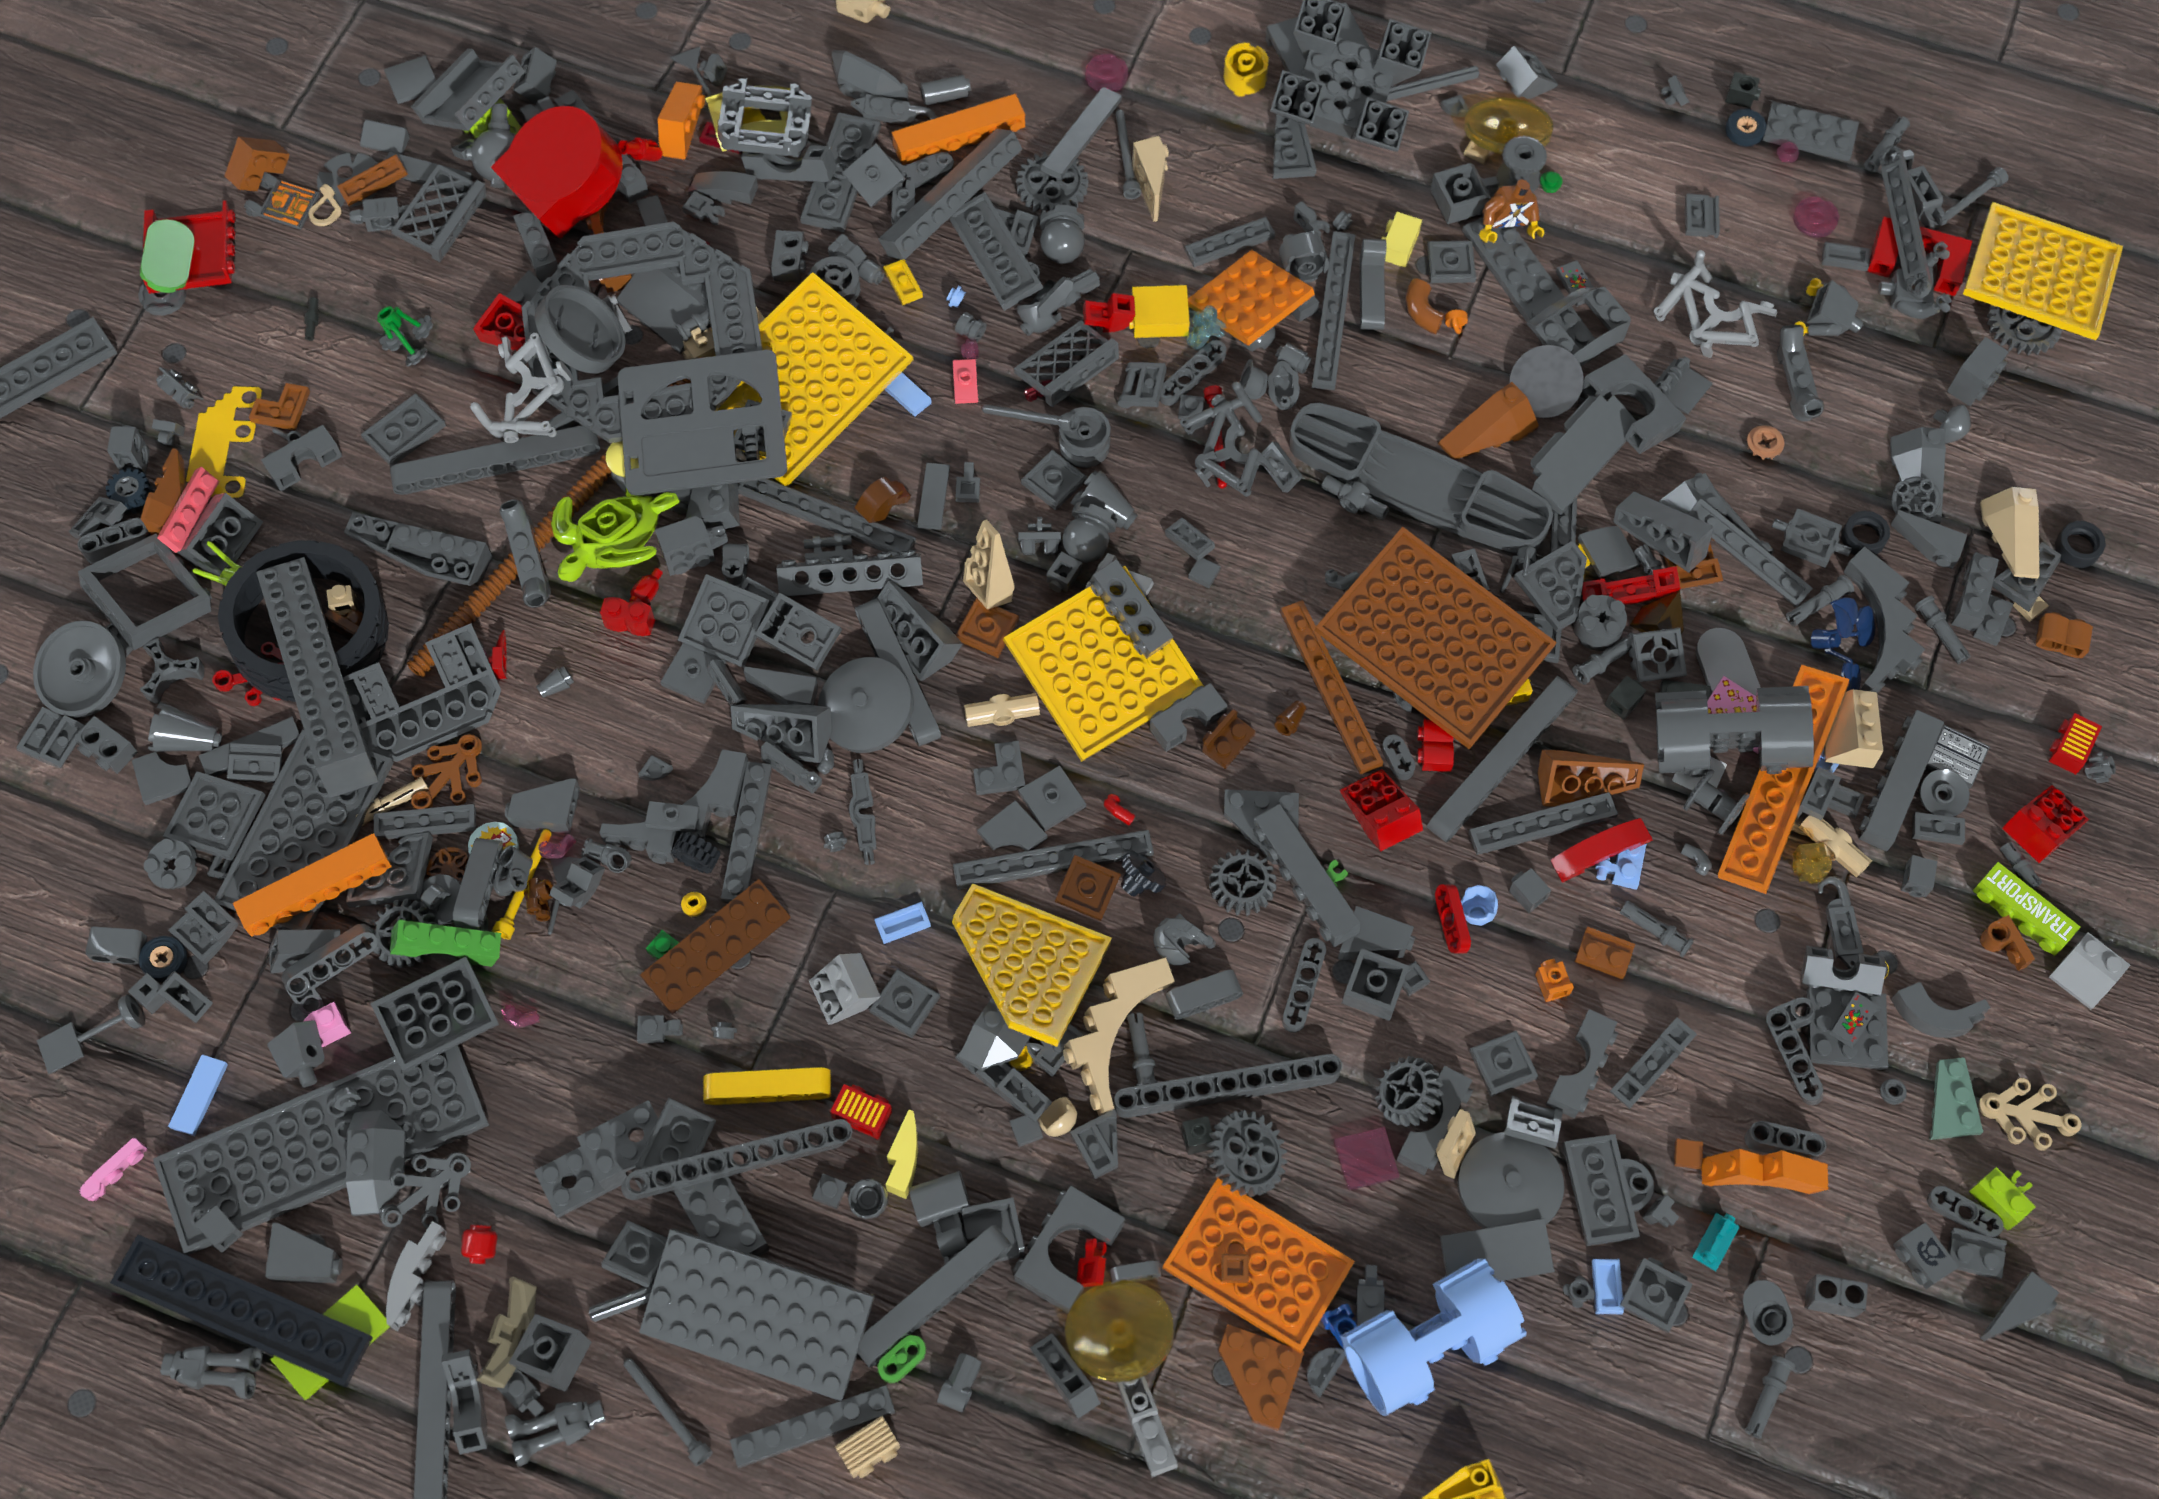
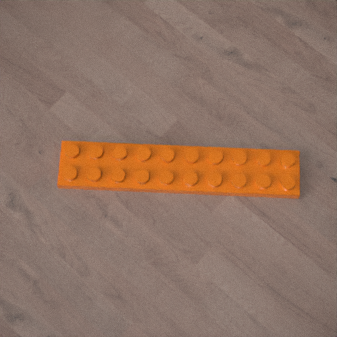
[1718,665,1849,894]

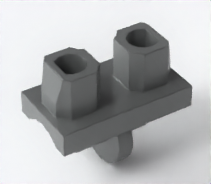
[1018,517,1061,555]

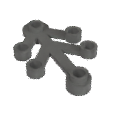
[379,1152,471,1229]

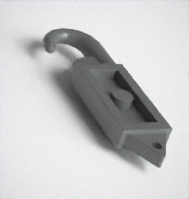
[850,94,937,126]
[1818,876,1864,969]

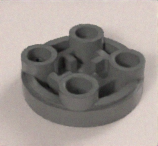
[1892,476,1941,521]

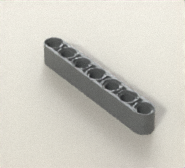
[855,599,941,747]
[858,1225,1013,1368]

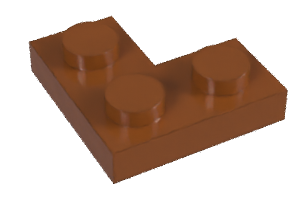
[249,383,310,431]

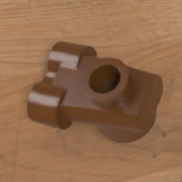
[524,878,553,922]

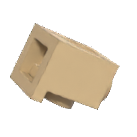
[326,585,359,617]

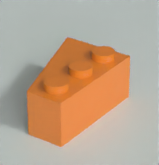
[658,82,705,160]

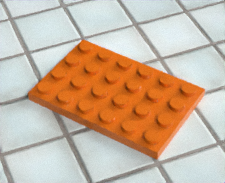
[1162,1178,1355,1353]

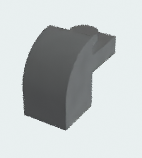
[550,856,605,908]

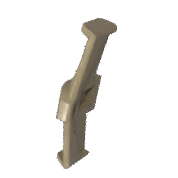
[476,1276,537,1388]

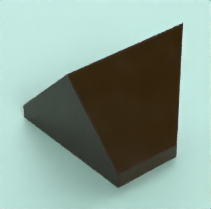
[1630,590,1684,649]

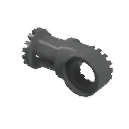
[581,838,632,873]

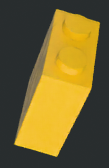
[1129,285,1190,338]

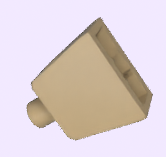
[836,0,890,23]

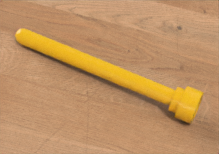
[492,829,551,940]

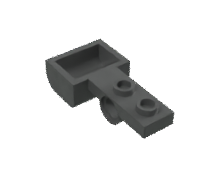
[909,1171,971,1264]

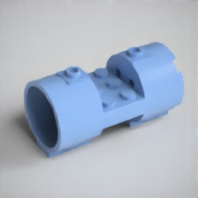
[1340,1259,1526,1416]

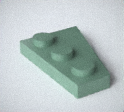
[1930,1058,1983,1140]

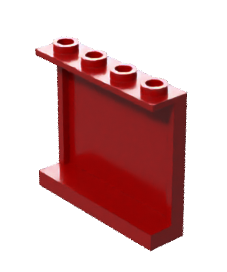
[143,201,236,294]

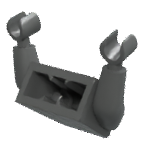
[1878,242,1952,319]

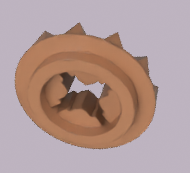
[1746,425,1784,460]

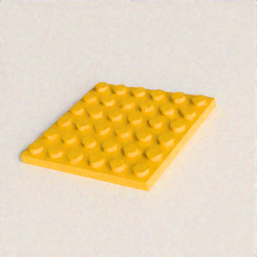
[1963,202,2123,340]
[1003,566,1203,762]

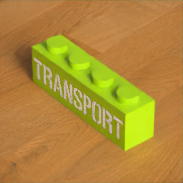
[1973,862,2081,956]

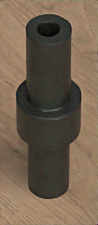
[304,297,319,341]

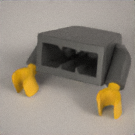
[1794,278,1863,336]

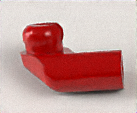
[1104,794,1135,826]

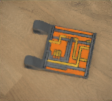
[244,172,320,230]

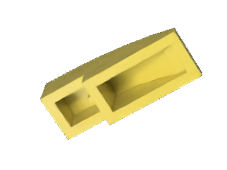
[886,1110,918,1199]

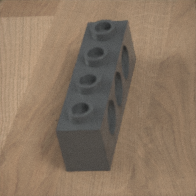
[1089,559,1173,659]

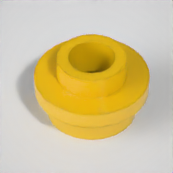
[681,892,707,917]

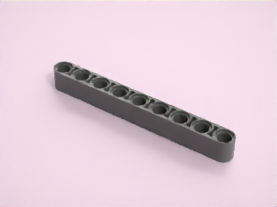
[390,425,600,495]
[1426,676,1578,843]
[1114,1054,1342,1118]
[621,1119,852,1200]
[414,1280,456,1499]

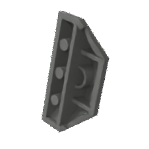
[831,50,909,102]
[959,998,1031,1071]
[346,1110,406,1216]

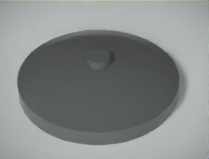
[33,621,126,718]
[818,657,914,753]
[1458,1132,1564,1228]

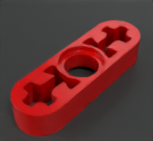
[1435,884,1471,954]

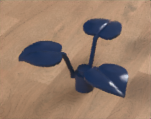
[1811,598,1876,692]

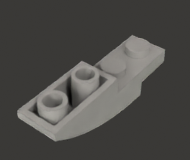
[386,1221,447,1332]
[1113,1362,1178,1477]

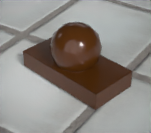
[325,609,364,640]

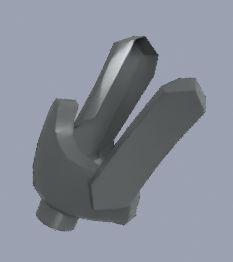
[1017,277,1073,336]

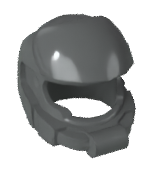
[1153,913,1216,965]

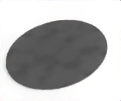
[1510,345,1583,418]

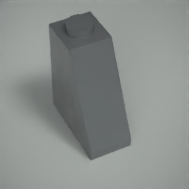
[505,778,580,834]
[1338,906,1416,961]
[269,929,345,973]
[265,1223,343,1283]

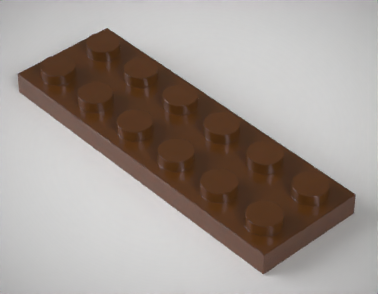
[640,879,791,1015]

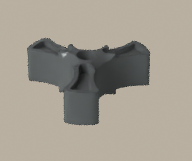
[140,638,205,704]

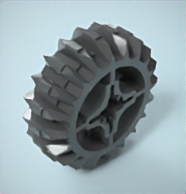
[1209,849,1277,916]
[372,899,438,968]
[1374,1056,1444,1127]

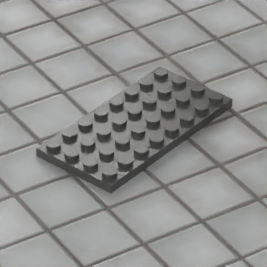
[214,730,394,930]
[639,1228,875,1401]

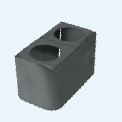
[85,927,148,965]
[1805,1274,1868,1318]

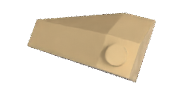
[1980,487,2039,579]
[963,520,1015,609]

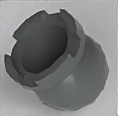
[1040,205,1085,264]
[1063,502,1119,563]

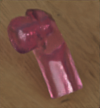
[538,834,576,859]
[501,1004,540,1029]

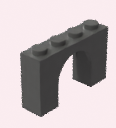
[1581,354,1686,454]
[1013,1186,1125,1314]

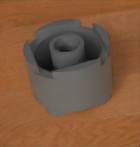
[1279,231,1329,283]
[1573,595,1627,651]

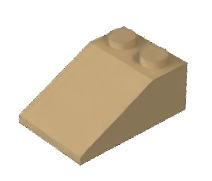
[1133,136,1168,222]

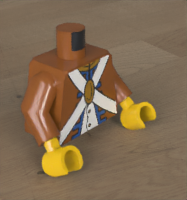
[1479,179,1544,243]

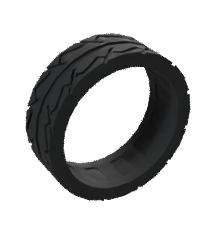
[218,540,389,702]

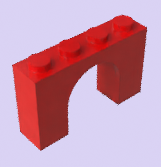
[1867,217,1972,296]

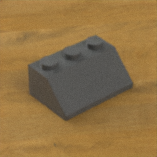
[176,493,263,577]

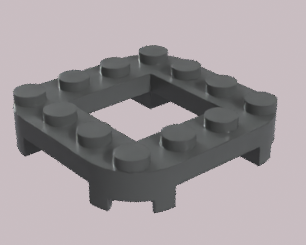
[718,78,811,157]

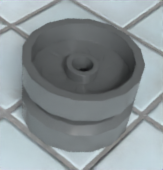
[1059,407,1111,468]

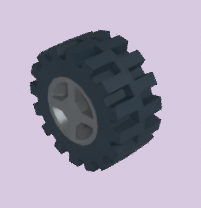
[106,468,154,514]

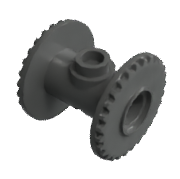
[1497,136,1547,193]
[1683,769,1750,834]

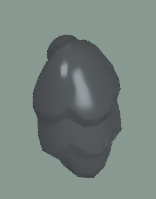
[1268,361,1300,410]

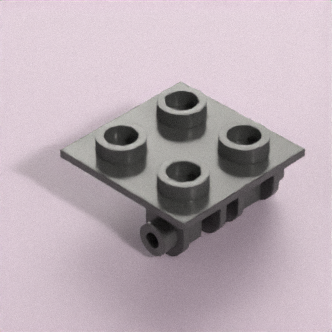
[1654,356,1713,415]

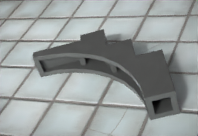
[1843,547,1925,694]
[600,749,748,864]

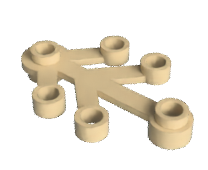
[1979,1078,2081,1150]

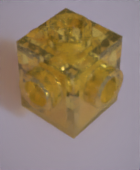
[1792,842,1832,883]

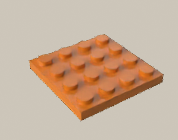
[1188,250,1315,346]

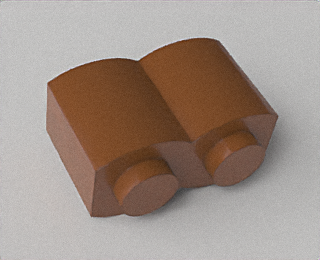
[2035,612,2093,658]

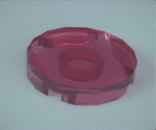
[1085,54,1128,92]
[1793,197,1839,238]

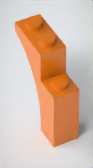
[1702,1149,1828,1194]

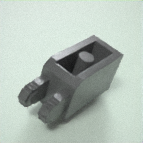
[1907,165,1947,229]

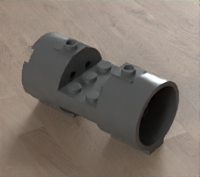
[1655,686,1814,777]

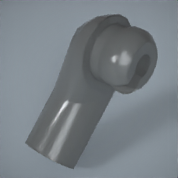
[817,747,834,774]
[1680,843,1712,876]

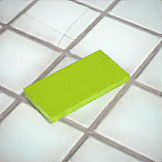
[271,1285,390,1400]

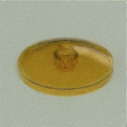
[1464,98,1553,154]
[1065,1280,1174,1382]

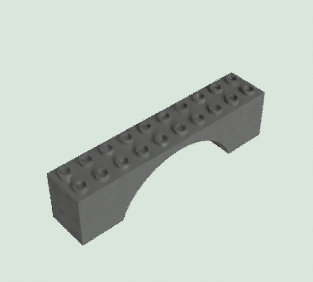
[256,557,378,798]

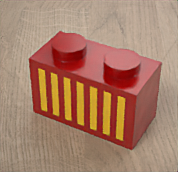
[2049,713,2102,775]
[830,1084,892,1140]

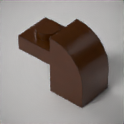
[855,476,912,523]

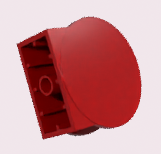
[491,106,623,239]

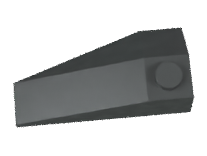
[1890,427,1946,524]
[877,581,963,680]
[731,704,832,763]

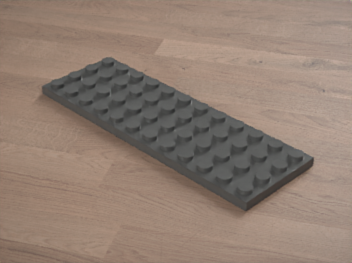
[153,1045,489,1256]

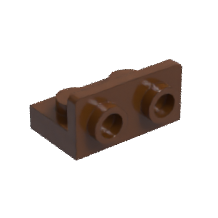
[1202,709,1256,769]

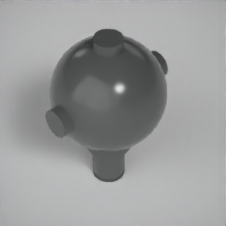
[466,104,515,188]

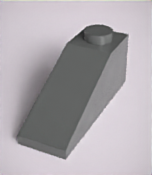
[1891,510,1967,569]
[744,667,818,705]
[1980,1272,2059,1341]
[1030,1333,1100,1419]

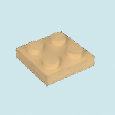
[1436,1109,1476,1179]

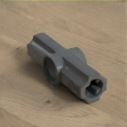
[1034,269,1100,313]

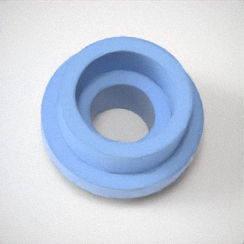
[946,286,966,308]

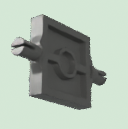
[1772,508,1852,567]

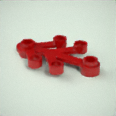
[212,642,284,706]

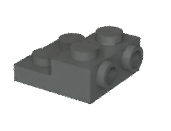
[1619,1257,1693,1333]

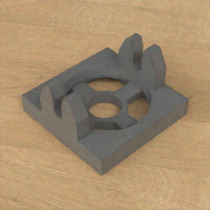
[1629,628,1687,682]

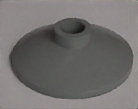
[1920,769,1970,817]

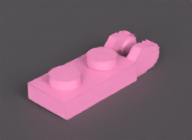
[80,1138,147,1202]

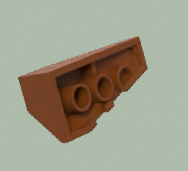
[1439,382,1539,460]
[140,448,186,536]
[1538,750,1644,807]

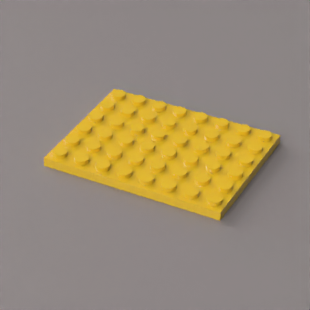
[717,272,913,486]

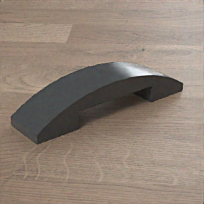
[1610,1017,1697,1109]

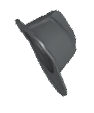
[1235,359,1268,400]
[1743,1280,1793,1345]

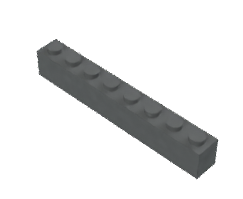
[878,129,1022,260]

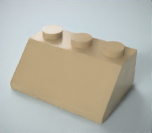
[1824,689,1883,768]

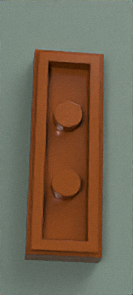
[337,154,408,206]

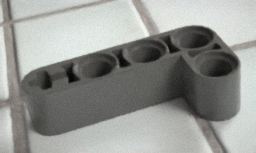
[1359,239,1387,330]
[453,838,503,931]
[282,924,378,1016]
[1766,997,1824,1105]

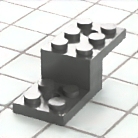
[741,577,842,671]
[534,1100,658,1218]

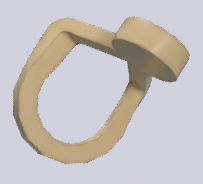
[309,184,342,226]

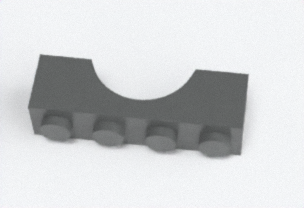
[741,145,837,182]
[1546,1009,1618,1118]
[1396,1065,1473,1175]

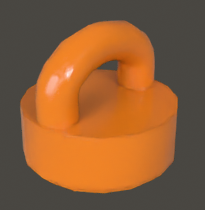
[1445,309,1468,334]

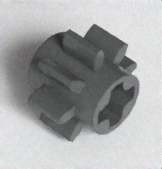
[2084,751,2116,784]

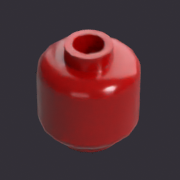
[461,1225,497,1264]

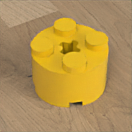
[1223,43,1269,97]

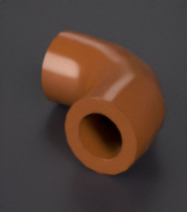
[1405,279,1444,335]

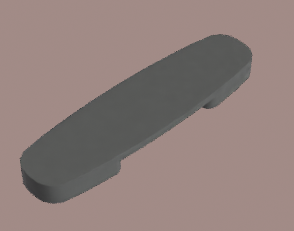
[1289,403,1553,554]

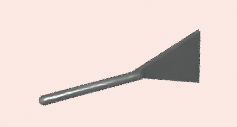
[670,47,712,97]
[547,855,580,935]

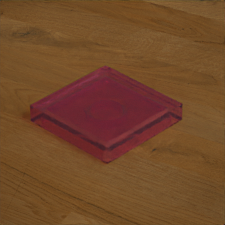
[1334,1127,1400,1191]

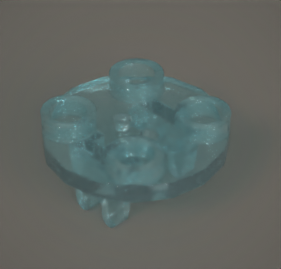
[1187,305,1226,350]

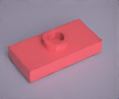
[953,359,978,404]

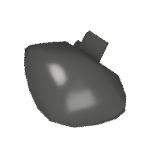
[1933,404,1971,444]

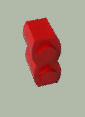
[600,597,655,636]
[1417,719,1454,772]

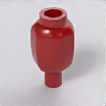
[629,568,663,604]

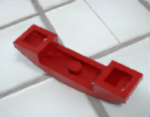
[1582,566,1681,605]
[1551,818,1653,883]

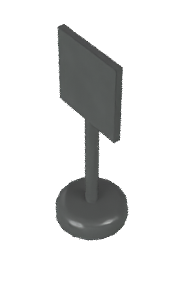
[37,994,145,1074]

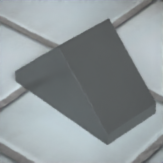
[156,971,213,1023]

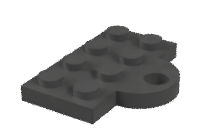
[1563,1134,1654,1246]

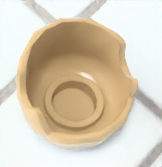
[1038,1097,1077,1137]

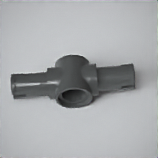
[1322,475,1389,520]

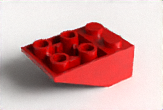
[1340,769,1423,851]
[2002,785,2089,863]

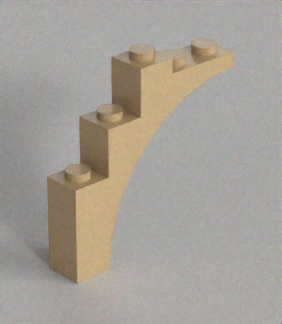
[1063,958,1174,1116]

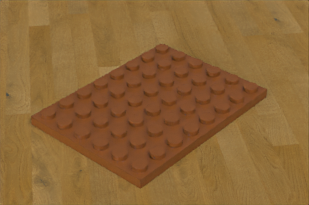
[1314,527,1557,750]

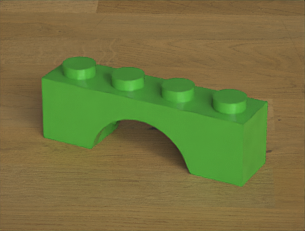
[390,920,501,967]

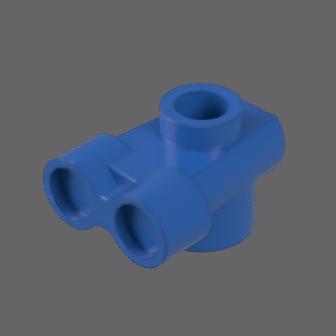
[1321,1304,1357,1350]

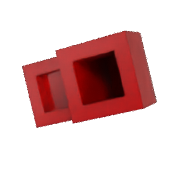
[1083,293,1135,333]

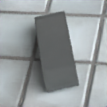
[78,518,151,564]
[1165,969,1243,1020]
[1744,1121,1826,1160]

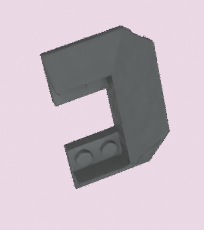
[343,624,501,762]

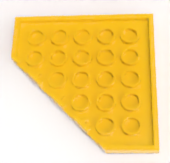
[952,883,1112,1047]

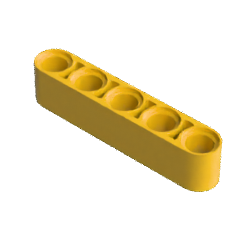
[703,1068,831,1105]

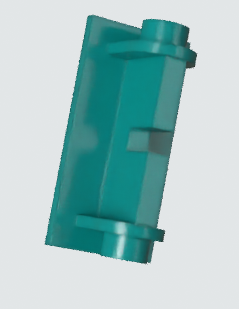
[1692,1213,1740,1271]

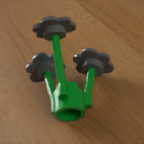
[377,306,433,367]

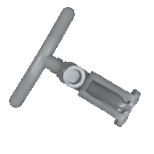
[1654,250,1777,358]
[470,333,573,443]

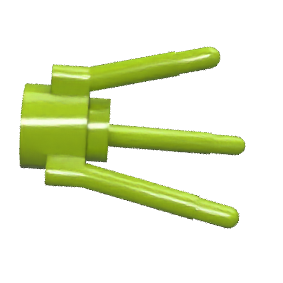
[192,541,241,586]

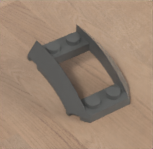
[1527,287,1631,366]

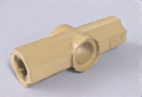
[964,693,1040,727]
[1799,815,1872,878]

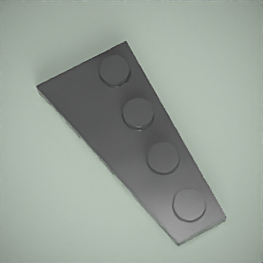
[1272,114,1317,179]

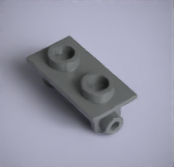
[156,367,204,409]

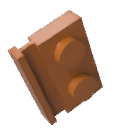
[1575,926,1635,979]

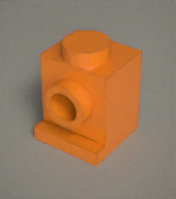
[1535,959,1574,1002]

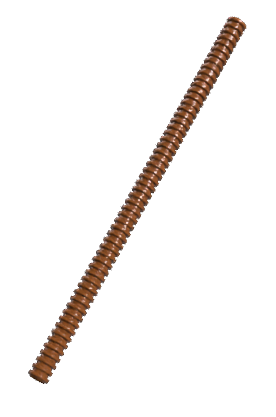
[407,379,691,677]

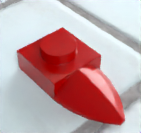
[488,630,507,679]

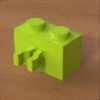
[1969,1167,2036,1231]

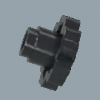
[1121,850,1166,897]

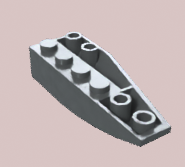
[344,512,492,586]

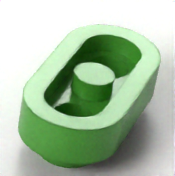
[878,1335,926,1383]

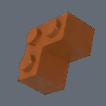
[224,136,290,191]

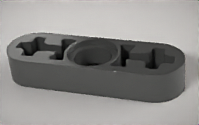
[1927,1186,2003,1238]

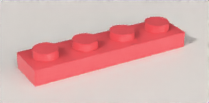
[157,467,219,553]

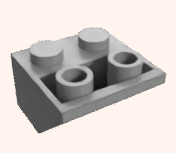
[809,953,881,1025]

